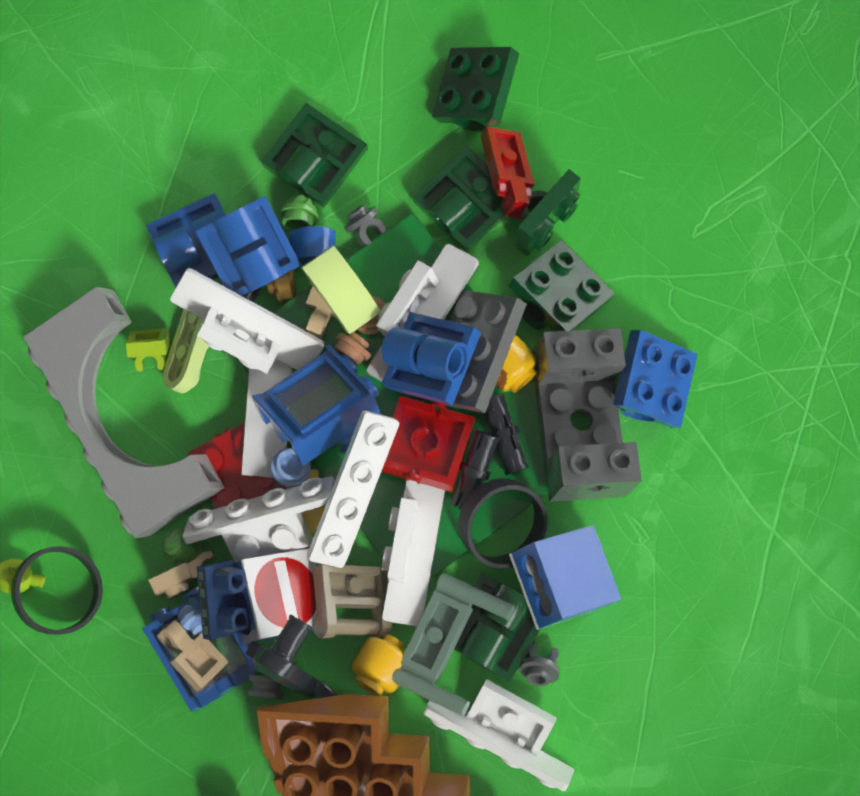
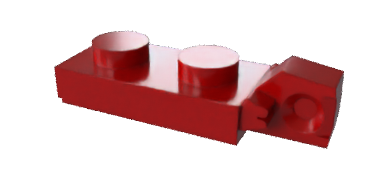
[480,126,535,219]

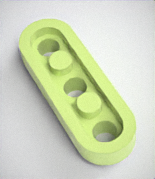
[162,309,209,394]

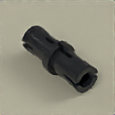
[485,393,529,476]
[450,430,500,510]

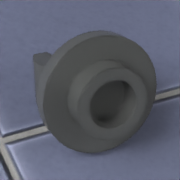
[344,204,386,246]
[520,643,560,686]

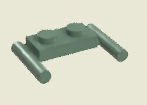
[392,573,515,716]

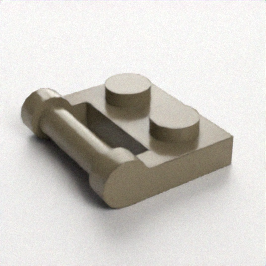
[313,564,392,639]

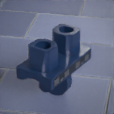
[188,560,250,640]

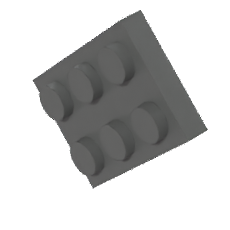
[426,290,527,413]

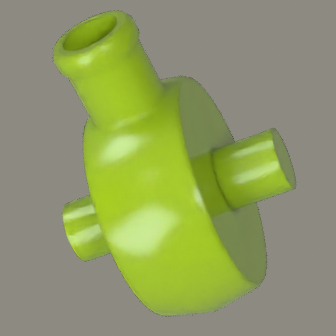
[0,559,46,594]

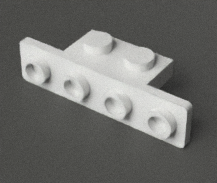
[367,244,479,382]
[170,268,325,374]
[307,411,399,568]
[183,476,335,563]
[381,480,445,627]
[423,679,574,791]

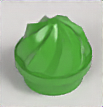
[281,195,319,231]
[162,527,202,566]

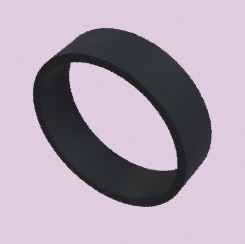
[458,478,548,568]
[11,546,103,635]

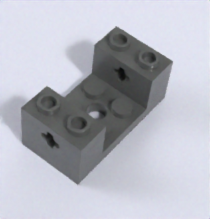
[532,328,642,502]

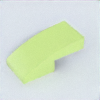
[301,246,381,334]

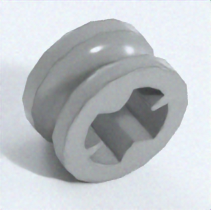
[247,675,283,699]

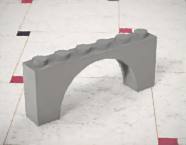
[24,287,225,538]

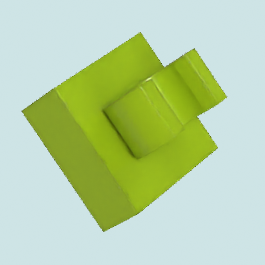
[126,328,170,372]

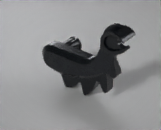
[245,614,338,698]

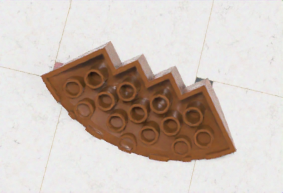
[257,694,470,796]

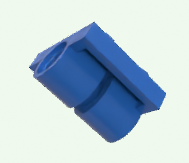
[146,193,226,288]
[195,196,301,296]
[381,312,481,406]
[613,330,698,428]

